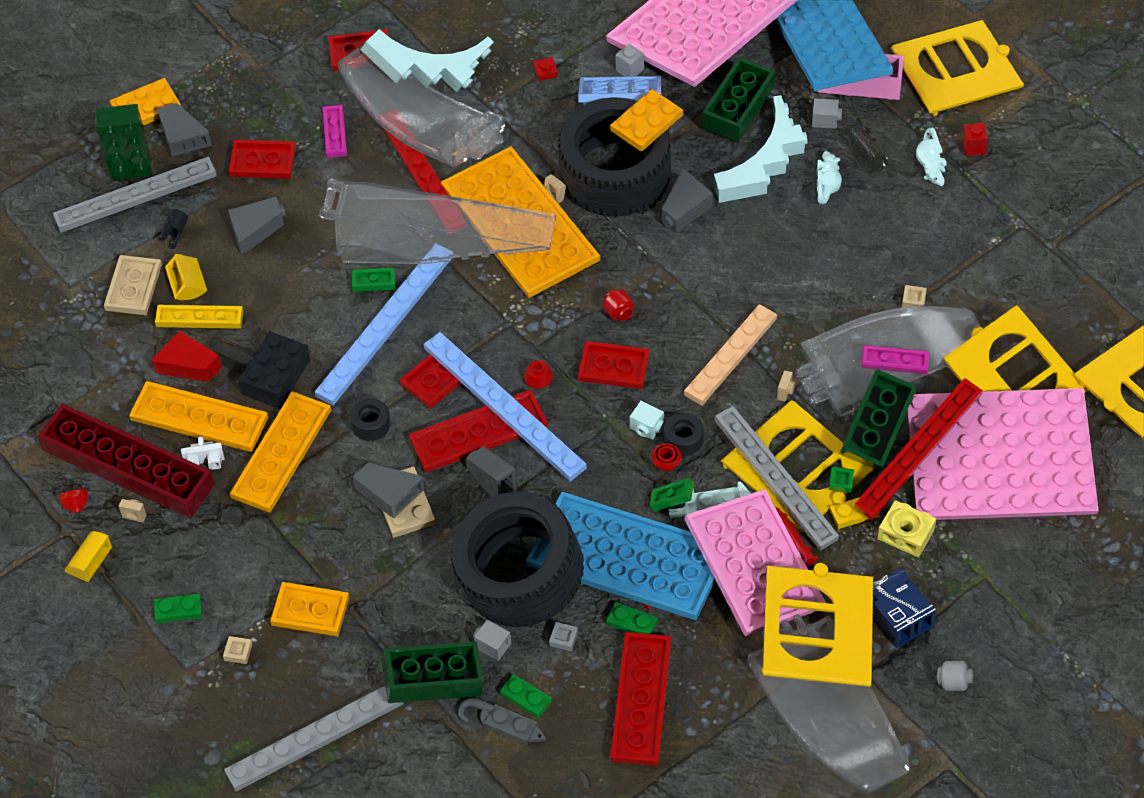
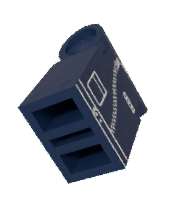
[872,566,936,649]

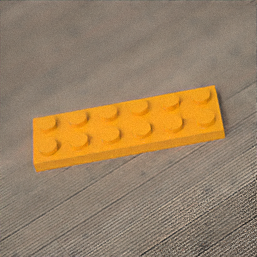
[129,381,268,452]
[230,391,331,513]

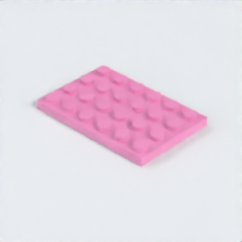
[684,489,826,636]

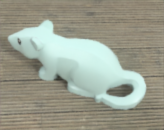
[916,127,947,186]
[817,151,842,204]

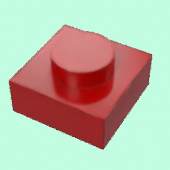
[533,57,558,81]

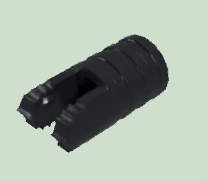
[158,209,188,249]

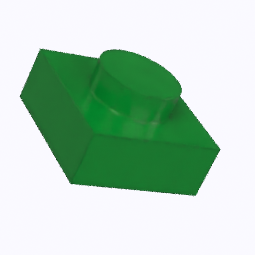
[829,467,854,493]

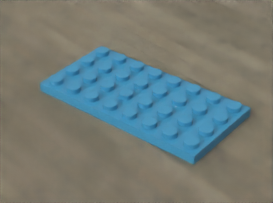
[775,0,893,91]
[526,492,715,620]

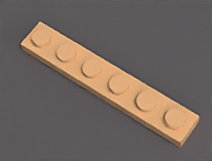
[684,304,777,405]

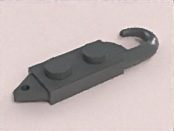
[458,697,546,745]

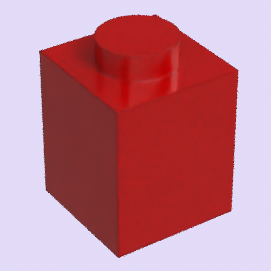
[962,123,988,156]

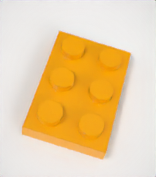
[109,78,181,126]
[610,89,683,152]
[270,582,349,637]

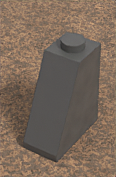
[157,103,211,157]
[662,170,713,233]
[228,197,286,254]
[466,446,517,497]
[353,463,425,519]

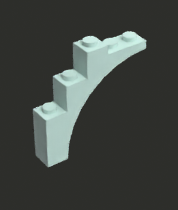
[361,29,493,92]
[714,95,808,203]

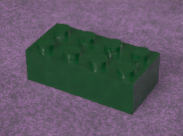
[702,57,776,143]
[96,103,152,181]
[839,369,917,471]
[382,641,484,703]

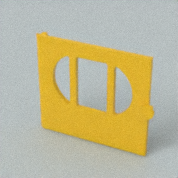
[890,20,1024,116]
[942,305,1088,393]
[1074,325,1144,440]
[721,400,873,533]
[761,563,873,687]

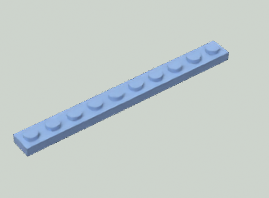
[315,243,454,406]
[424,332,587,482]

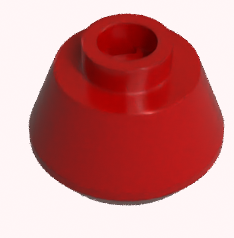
[524,360,553,389]
[651,443,682,472]
[58,488,89,513]

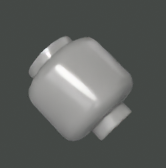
[937,661,973,691]

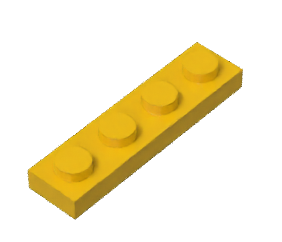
[155,305,243,328]

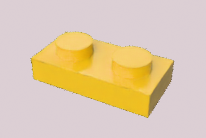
[829,497,880,529]

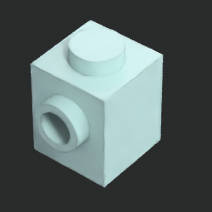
[630,401,665,440]

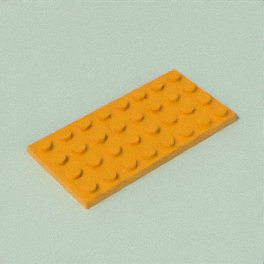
[441,146,600,298]

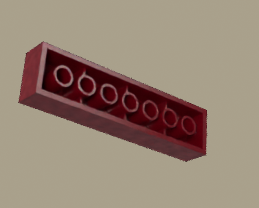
[38,403,215,519]

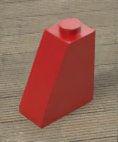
[152,331,222,382]

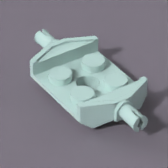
[669,482,751,519]

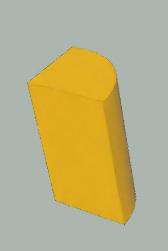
[165,254,207,300]
[65,531,112,582]

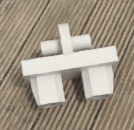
[181,436,224,470]

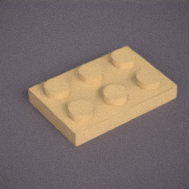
[104,255,162,315]
[382,467,436,538]

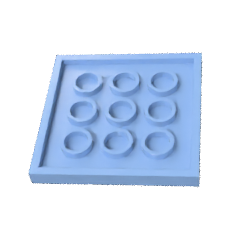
[578,76,661,105]

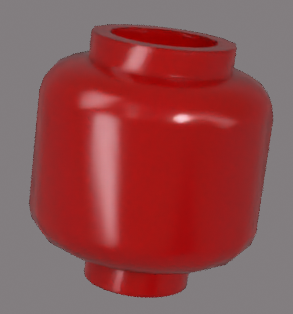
[603,289,635,321]

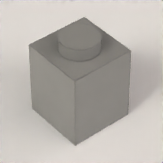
[616,43,644,76]
[812,98,842,129]
[473,620,511,661]

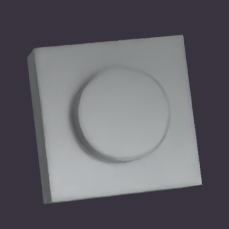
[549,622,578,651]

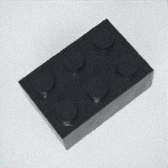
[239,331,310,409]

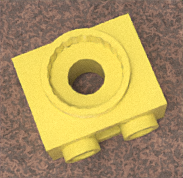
[878,500,936,558]

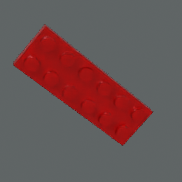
[409,390,548,473]
[610,632,671,766]

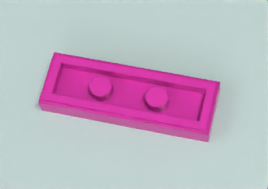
[322,105,347,158]
[861,345,930,374]

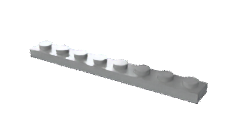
[53,157,217,233]
[714,406,839,551]
[224,686,404,792]

